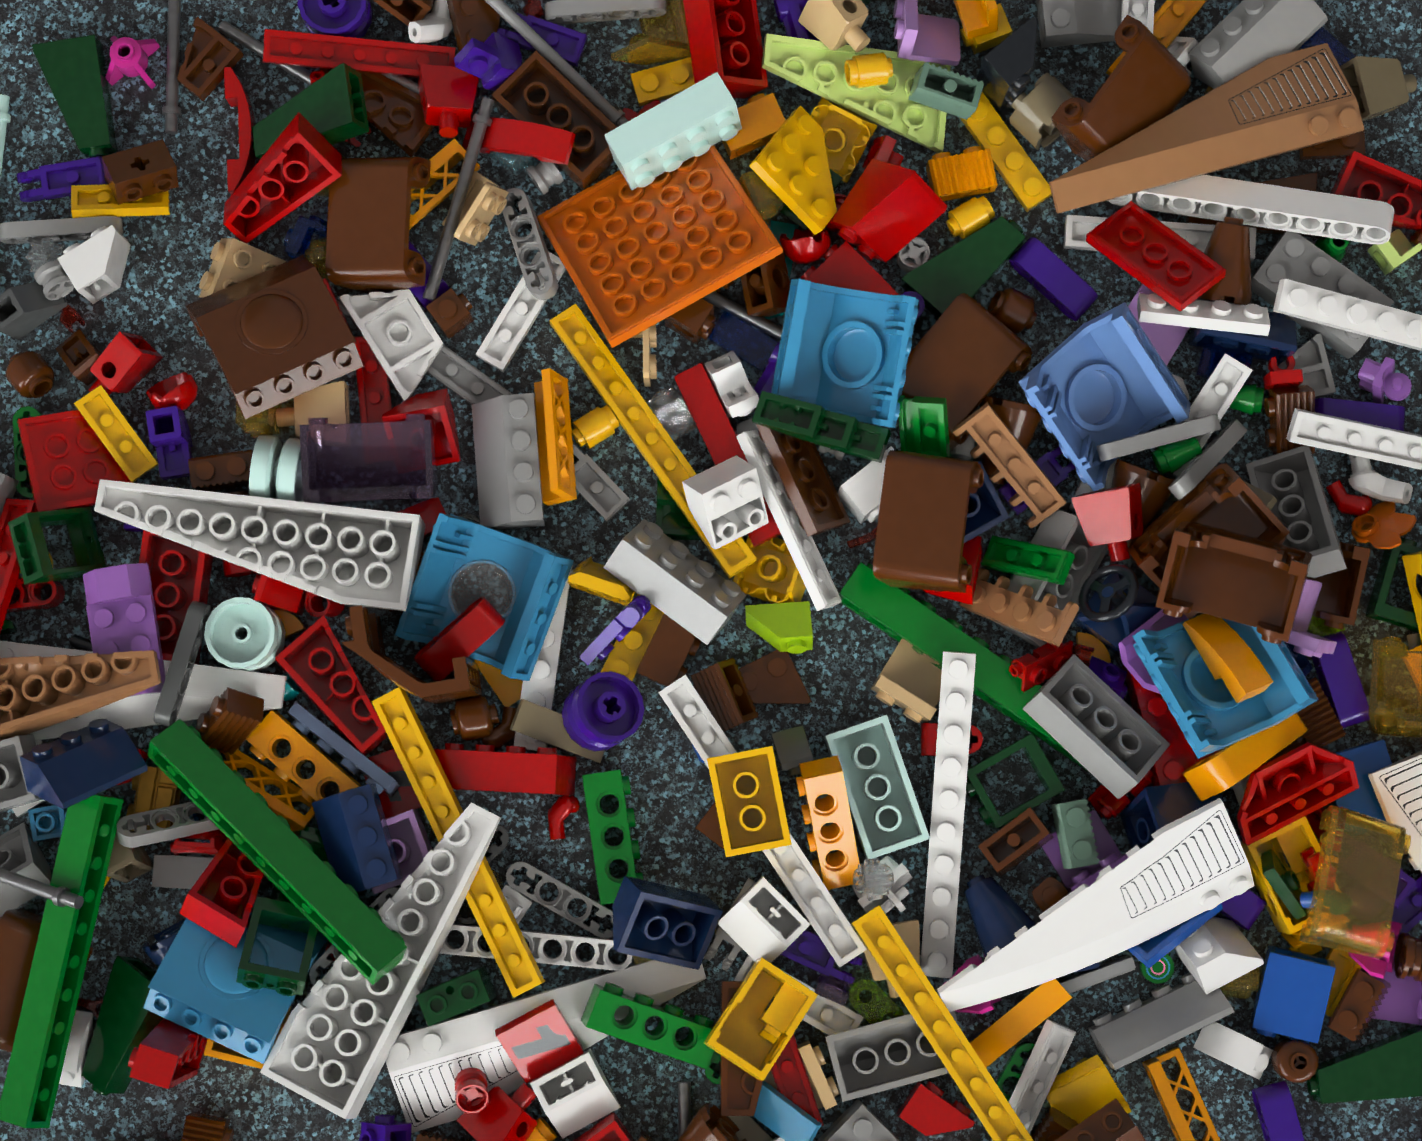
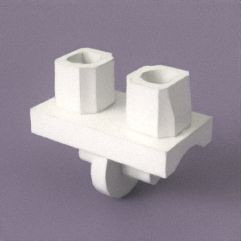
[852,856,913,914]

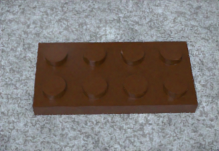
[756,424,851,537]

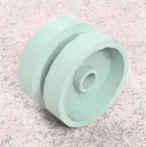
[249,434,309,502]
[204,597,286,672]

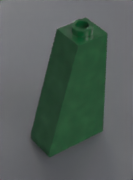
[32,35,118,158]
[252,63,369,159]
[900,216,1026,319]
[82,956,163,1096]
[1306,1026,1422,1104]

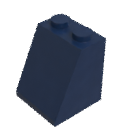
[1120,782,1234,849]

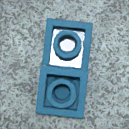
[28,805,68,842]

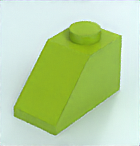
[745,601,813,654]

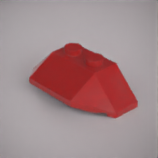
[1237,742,1360,846]

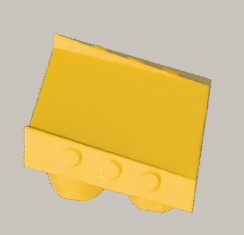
[810,97,878,183]
[733,536,806,604]
[567,556,635,606]
[1046,1054,1131,1124]

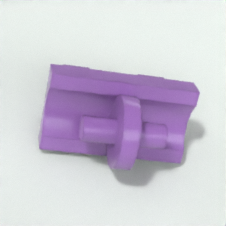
[1358,357,1412,404]

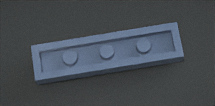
[288,702,400,796]

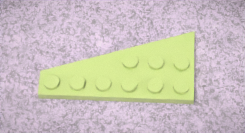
[762,34,951,153]

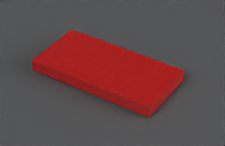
[1086,201,1226,312]

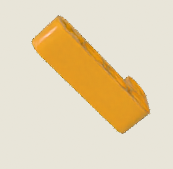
[1182,713,1308,801]

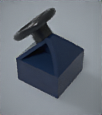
[1073,564,1162,658]

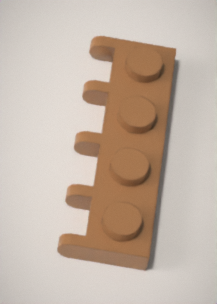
[952,402,1067,528]
[959,568,1079,647]

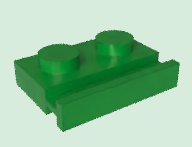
[897,395,950,458]

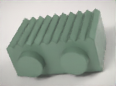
[908,62,984,120]
[1051,799,1100,869]

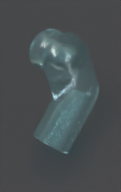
[490,151,537,171]

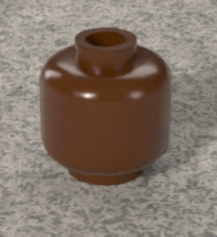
[988,287,1037,334]
[6,351,54,398]
[450,696,499,741]
[1271,1038,1318,1083]

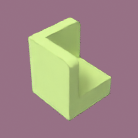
[1367,229,1422,276]

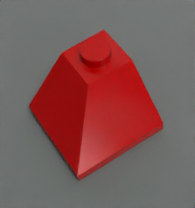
[382,388,461,473]

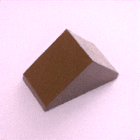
[55,328,102,386]

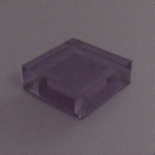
[814,973,851,1006]

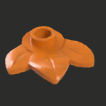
[1351,501,1417,549]

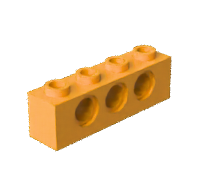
[246,710,362,804]
[795,755,863,890]

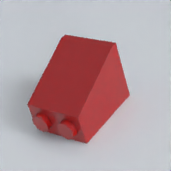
[831,158,948,262]

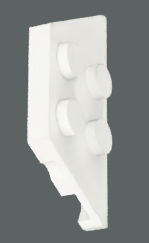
[339,289,443,401]

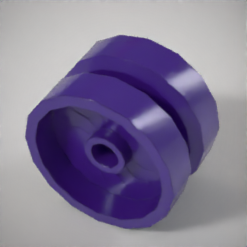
[297,0,373,38]
[562,671,645,751]

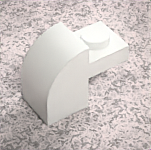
[704,351,759,418]
[59,1010,93,1088]
[1193,1022,1273,1080]

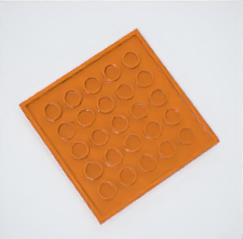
[537,145,784,348]

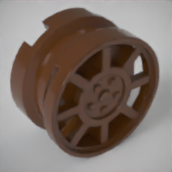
[1394,932,1422,982]

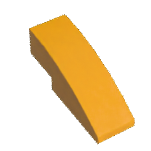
[1182,613,1274,703]

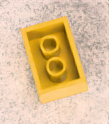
[707,746,792,857]

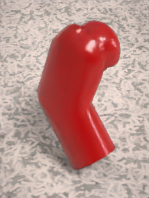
[547,795,580,840]

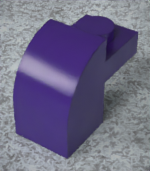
[454,32,522,90]
[145,406,193,480]

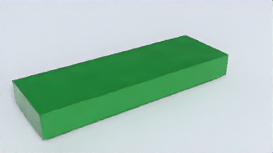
[981,535,1075,585]

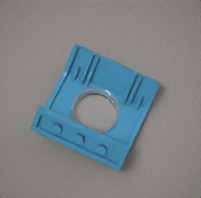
[395,513,574,681]

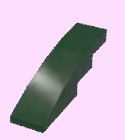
[752,391,891,463]

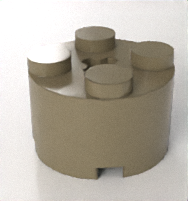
[1009,73,1076,150]

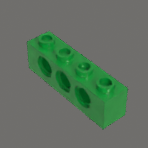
[582,769,644,905]
[580,982,714,1069]

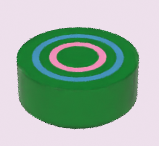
[1140,954,1174,984]

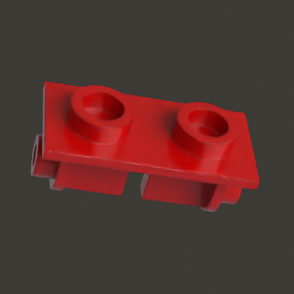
[1009,640,1073,692]
[1088,770,1154,820]

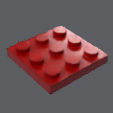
[17,410,131,512]

